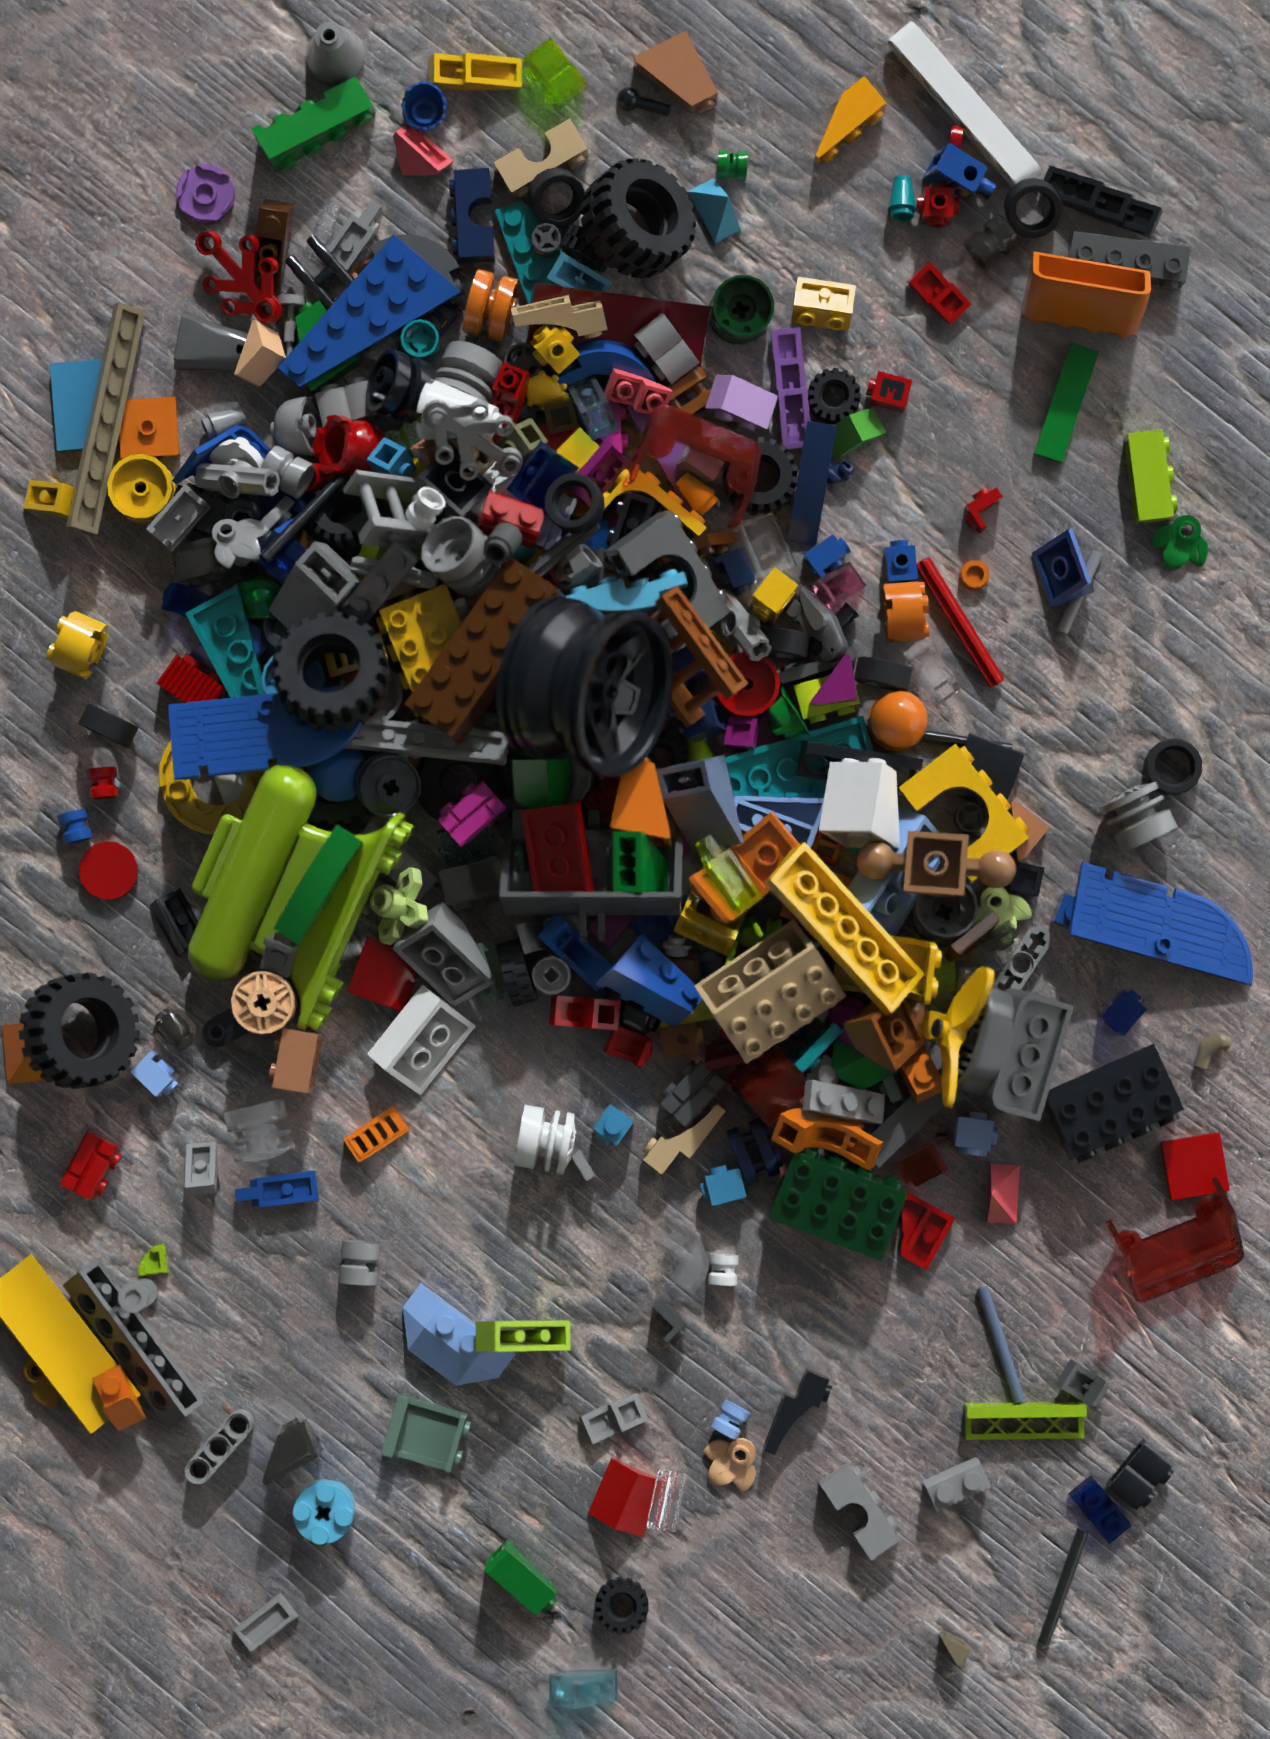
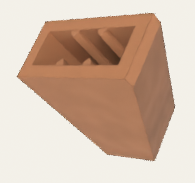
[634,31,718,114]

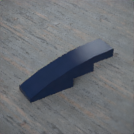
[787,421,837,546]

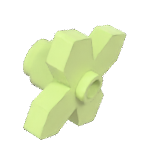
[370,867,428,945]

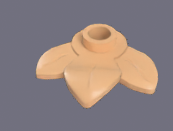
[703,1438,756,1492]

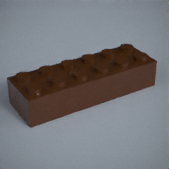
[405,557,565,744]

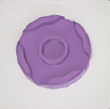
[176,164,235,224]

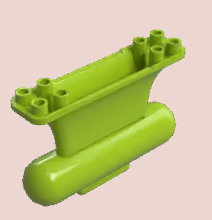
[188,765,414,1031]

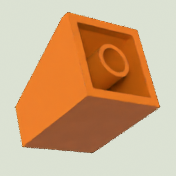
[610,757,672,850]

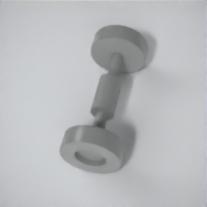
[277,294,306,357]
[118,1277,158,1313]

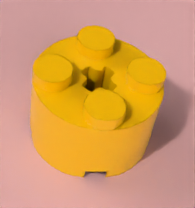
[46,611,109,680]

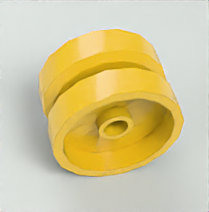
[107,454,177,524]

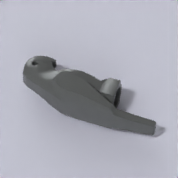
[782,572,848,663]

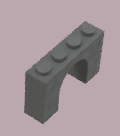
[605,511,731,651]

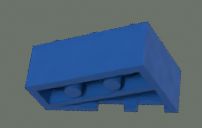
[595,933,703,1027]

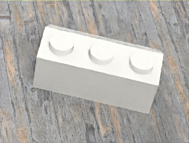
[367,984,476,1096]

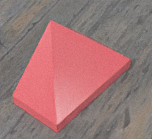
[393,124,454,176]
[986,1163,1020,1224]

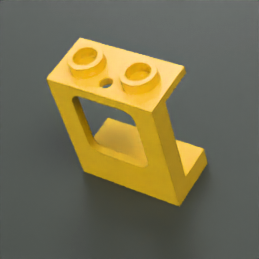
[673,863,747,956]

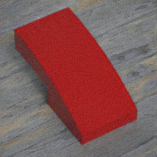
[907,261,971,325]

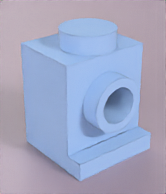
[131,1050,179,1097]

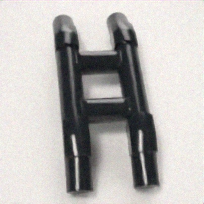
[285,235,354,310]

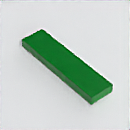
[1033,342,1099,464]

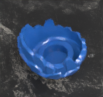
[401,81,448,132]

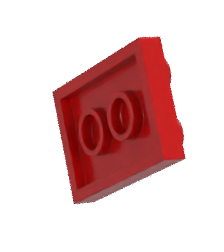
[521,802,594,892]

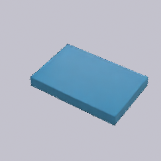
[50,359,117,452]

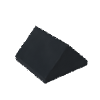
[415,448,493,518]

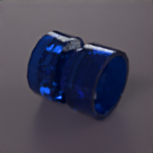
[258,537,307,585]

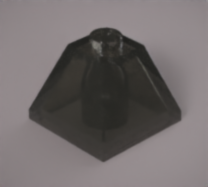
[262,1417,323,1486]

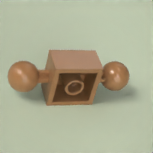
[857,831,1016,898]

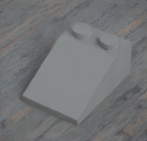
[393,902,496,1007]

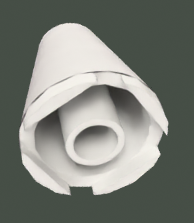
[416,380,502,440]

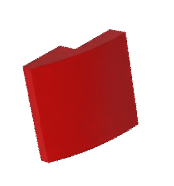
[347,936,418,1011]

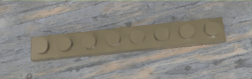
[66,302,145,536]

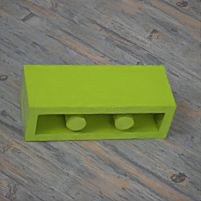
[1124,429,1178,525]
[475,1320,571,1352]

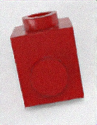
[963,487,1003,534]
[603,1025,653,1068]

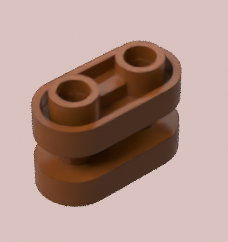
[663,367,712,430]

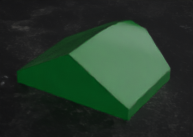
[510,757,572,808]
[832,1040,898,1090]

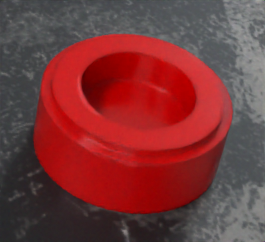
[948,125,963,149]

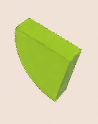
[138,1243,169,1277]

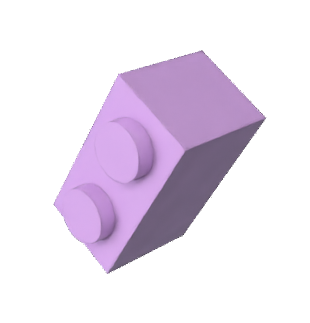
[705,374,778,433]

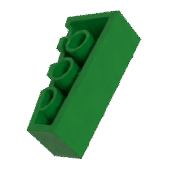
[251,76,376,173]

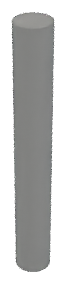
[1057,550,1103,635]

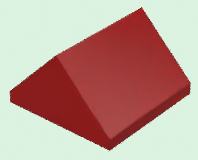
[588,1457,666,1537]

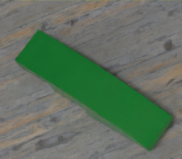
[274,824,364,945]

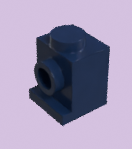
[714,547,756,596]

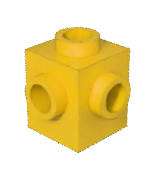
[530,324,580,374]

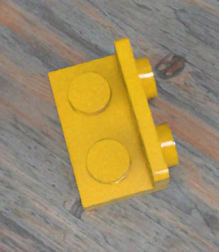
[791,277,856,331]

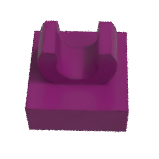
[724,716,760,751]

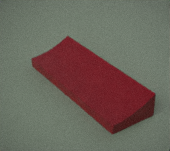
[526,283,711,367]

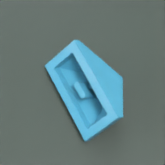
[688,178,741,244]
[547,252,613,292]

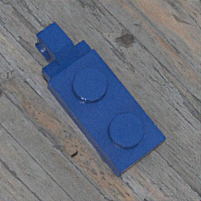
[235,1170,319,1208]

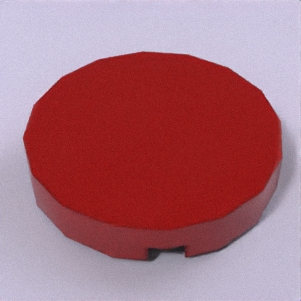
[79,841,139,900]

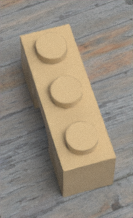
[494,119,588,200]

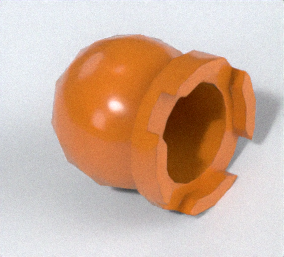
[867,690,929,752]

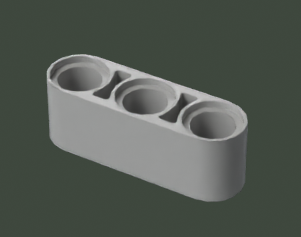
[184,1409,254,1485]

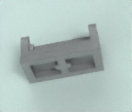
[146,484,211,552]

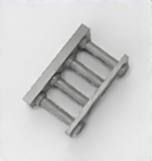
[343,470,447,552]

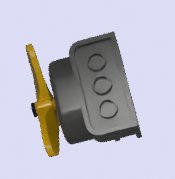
[919,967,1074,1121]

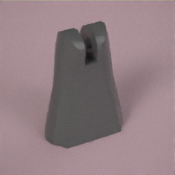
[174,312,248,371]

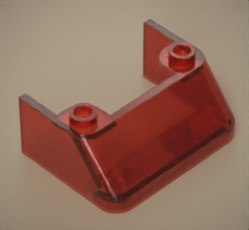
[623,404,762,529]
[1106,1176,1244,1302]

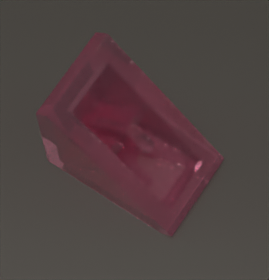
[812,562,867,610]

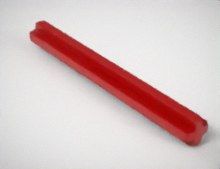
[916,557,1004,688]

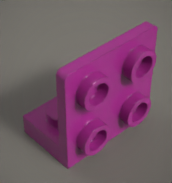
[568,435,630,506]

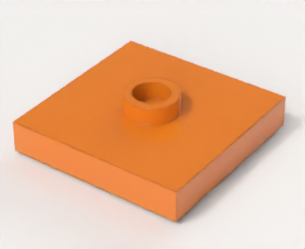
[119,396,181,460]

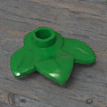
[1150,515,1208,571]

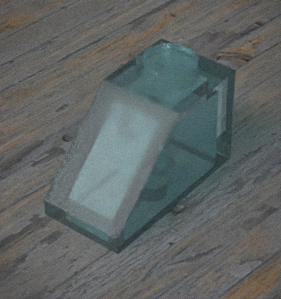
[567,375,619,441]
[549,1670,617,1709]

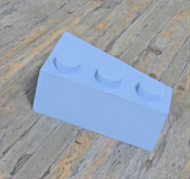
[734,796,824,848]

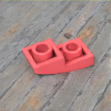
[603,368,673,418]

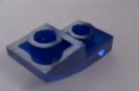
[1068,1475,1132,1544]

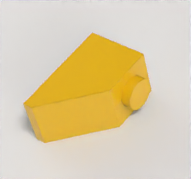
[23,480,74,519]

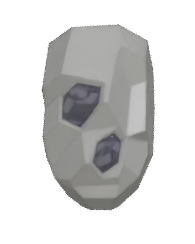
[556,544,603,591]

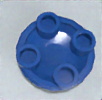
[308,748,365,802]

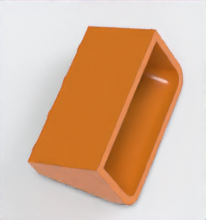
[1022,252,1151,338]

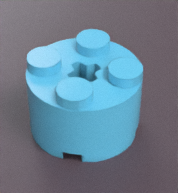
[293,1479,356,1545]

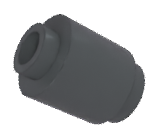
[484,522,522,564]

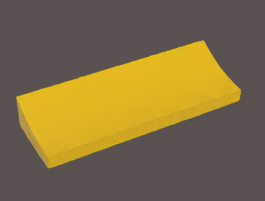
[764,842,925,1015]
[0,1254,141,1435]

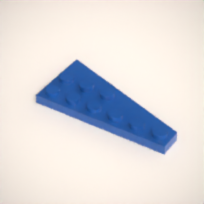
[278,235,461,389]

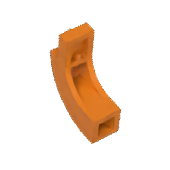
[771,1107,883,1170]

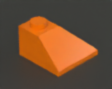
[2,1022,64,1084]

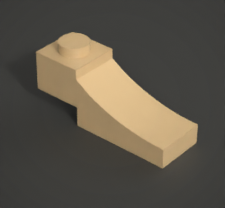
[511,295,607,338]
[642,1104,726,1175]

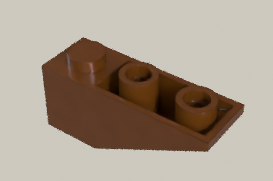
[254,199,294,298]

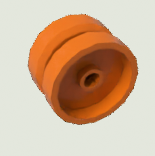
[462,269,519,343]

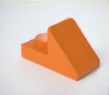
[92,1364,146,1432]

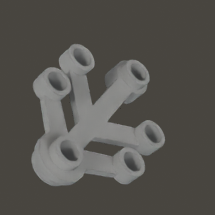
[422,399,522,480]

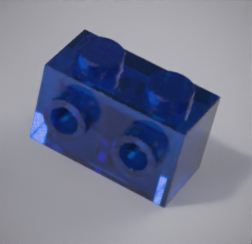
[506,441,579,517]

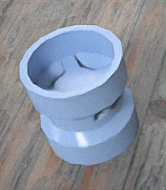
[711,1399,751,1440]

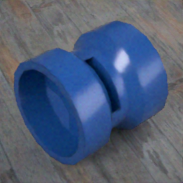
[57,809,93,845]

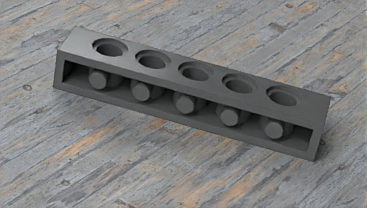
[62,1258,205,1429]

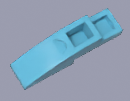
[565,569,688,614]

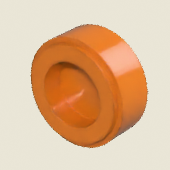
[959,560,990,590]

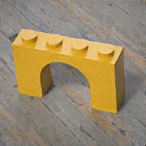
[899,744,1030,883]

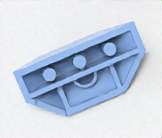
[403,1283,516,1386]

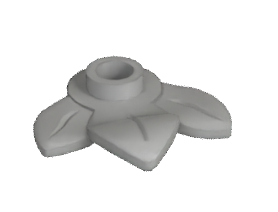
[212,518,269,569]

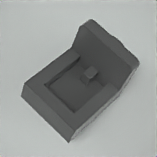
[1055,1359,1110,1409]

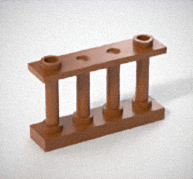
[651,586,748,728]

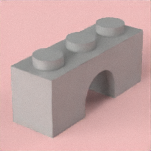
[819,1462,901,1560]

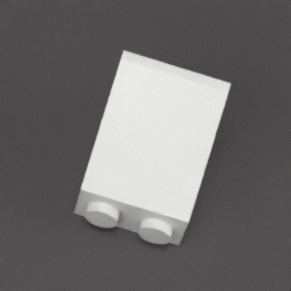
[819,758,900,849]

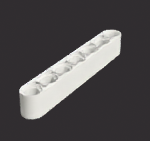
[887,21,1042,187]

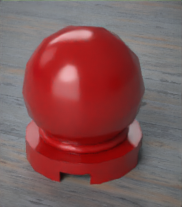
[313,415,386,477]

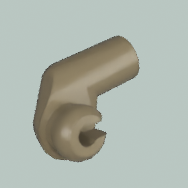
[1194,1032,1232,1070]

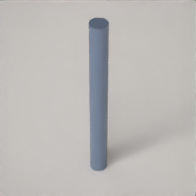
[977,1286,1025,1403]

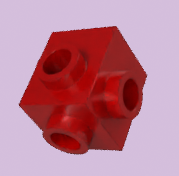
[917,183,959,228]

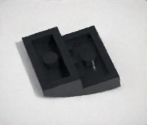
[947,733,1024,807]

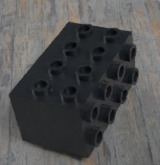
[1045,1044,1184,1163]

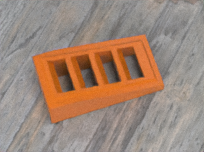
[343,1105,410,1163]

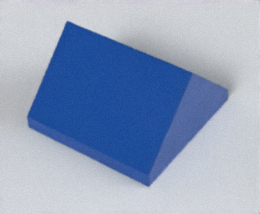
[1032,529,1094,607]

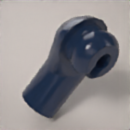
[827,461,854,484]

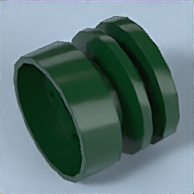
[708,275,774,345]

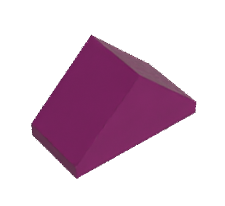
[809,653,857,707]

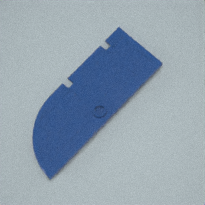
[168,686,362,780]
[1068,862,1253,986]

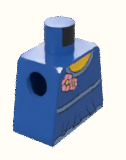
[923,143,996,200]

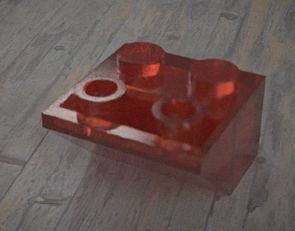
[726,1045,808,1127]

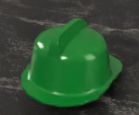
[239,574,283,619]
[768,685,810,740]

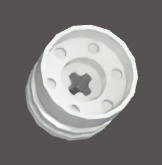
[514,1105,576,1175]

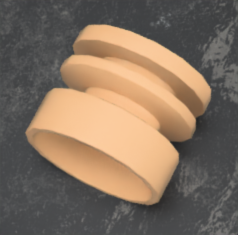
[231,971,298,1034]

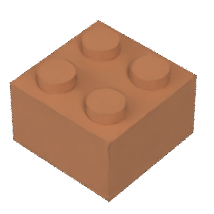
[269,1028,324,1094]

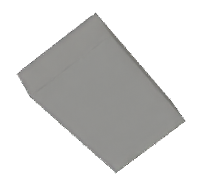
[232,1592,299,1654]

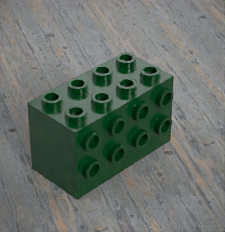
[769,1147,907,1261]

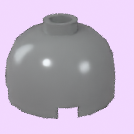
[270,397,321,456]

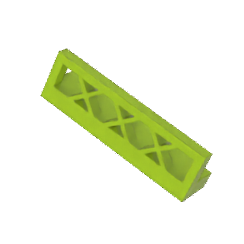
[964,1402,1087,1440]

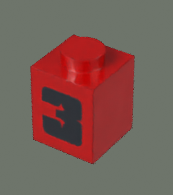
[866,371,913,413]

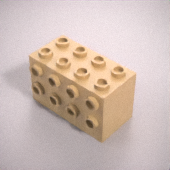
[694,919,846,1064]

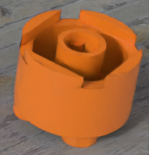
[882,581,929,643]

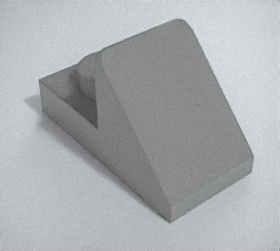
[185,1141,220,1196]

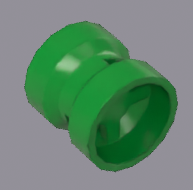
[717,149,748,181]

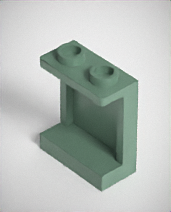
[381,1394,471,1474]

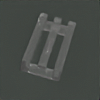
[646,1469,687,1532]

